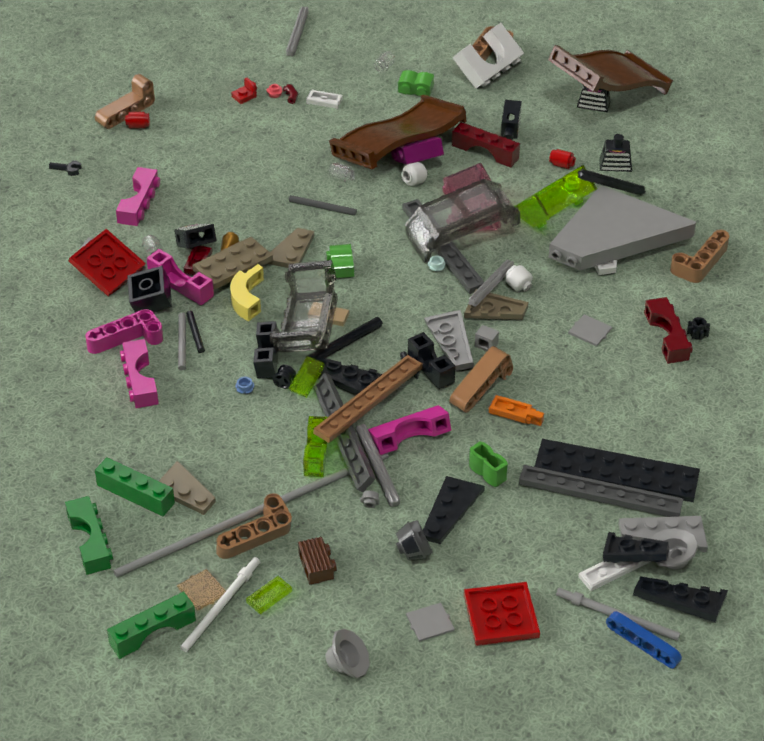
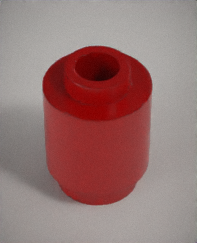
[125,112,150,129]
[549,149,576,169]

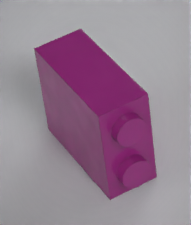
[391,136,444,165]

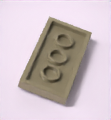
[193,237,273,290]

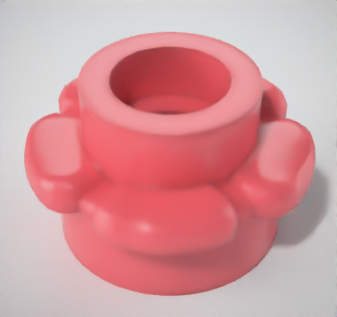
[267,84,283,98]

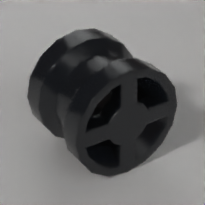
[273,365,296,389]

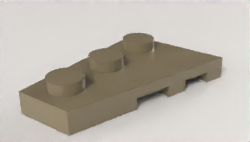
[267,228,314,270]
[464,289,529,320]
[159,461,216,515]

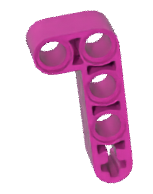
[85,309,163,354]

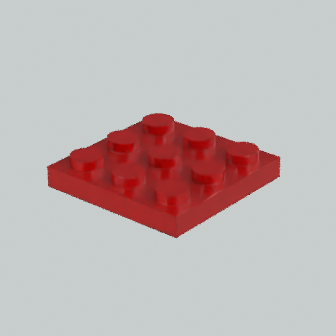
[68,229,146,297]
[464,582,540,646]

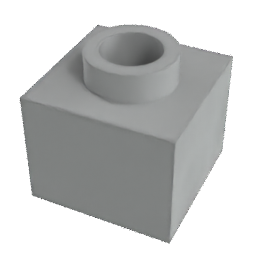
[475,325,499,351]

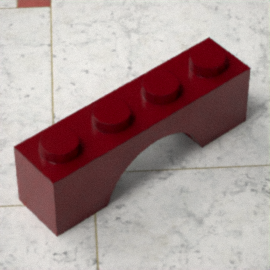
[452,122,520,168]
[644,297,693,364]

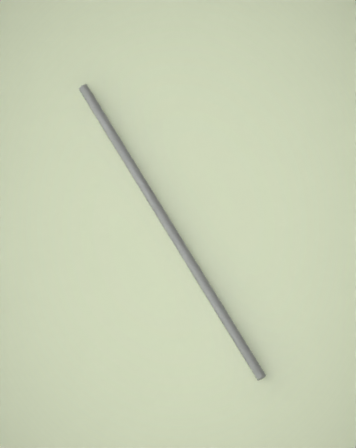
[113,453,389,578]

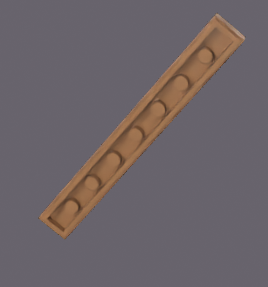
[313,355,423,443]

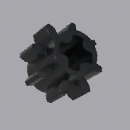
[687,317,710,340]

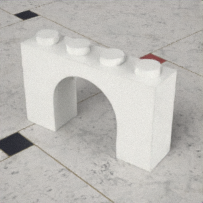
[453,23,524,89]

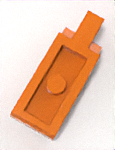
[489,395,544,426]

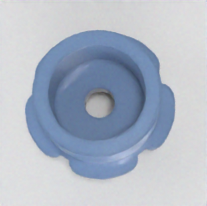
[235,377,254,394]

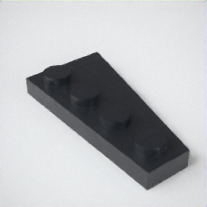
[307,357,383,395]
[423,476,485,544]
[633,576,728,623]

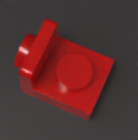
[231,77,257,104]

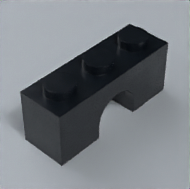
[253,321,280,379]
[408,332,456,389]

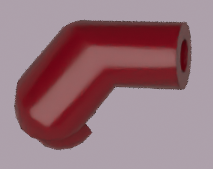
[283,84,299,104]

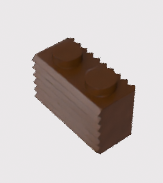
[298,536,337,585]

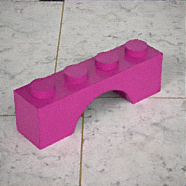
[116,167,160,226]
[147,249,214,306]
[120,339,159,408]
[368,405,452,455]

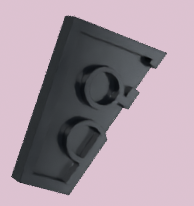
[602,532,669,563]

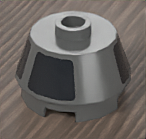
[396,520,433,561]

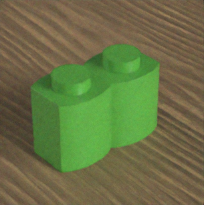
[398,70,434,96]
[326,244,354,278]
[469,441,508,487]

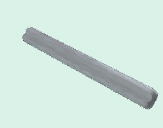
[286,6,309,56]
[468,259,514,307]
[356,424,400,507]

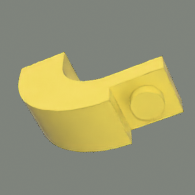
[230,264,264,322]

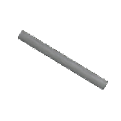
[178,313,186,370]

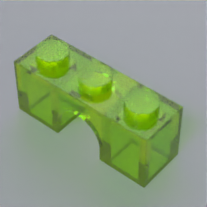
[303,416,328,477]

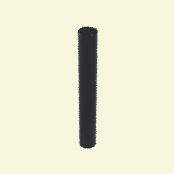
[186,311,205,353]

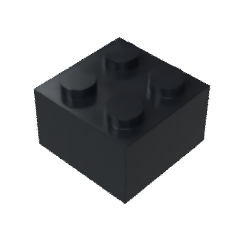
[128,266,172,312]

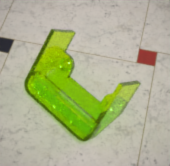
[511,165,597,229]

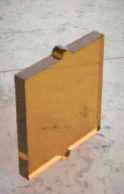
[177,569,226,611]

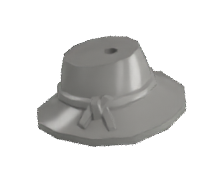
[651,528,699,570]
[326,629,370,679]

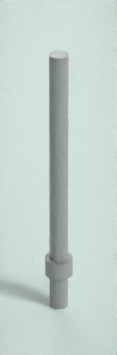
[556,588,680,641]

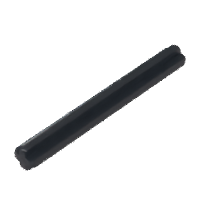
[577,169,646,196]
[305,317,383,366]

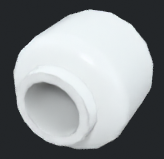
[401,162,427,186]
[506,265,533,292]

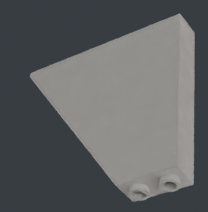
[549,185,696,270]

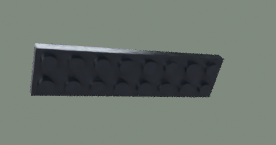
[534,439,700,503]

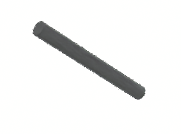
[289,195,357,216]

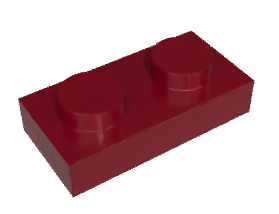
[183,246,212,275]

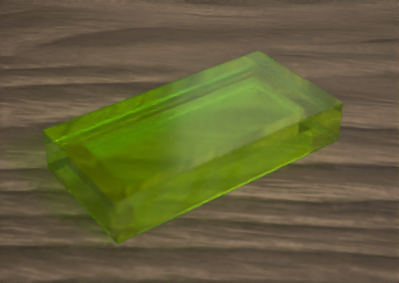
[289,356,325,398]
[246,575,292,615]

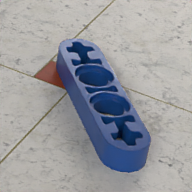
[606,611,682,669]

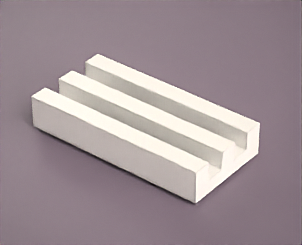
[306,90,343,109]

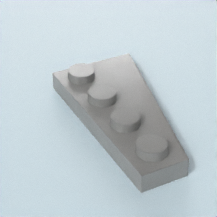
[424,310,474,371]
[618,516,708,552]

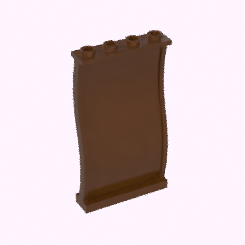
[548,45,673,95]
[329,94,467,169]

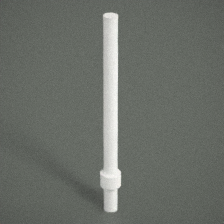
[180,557,260,652]

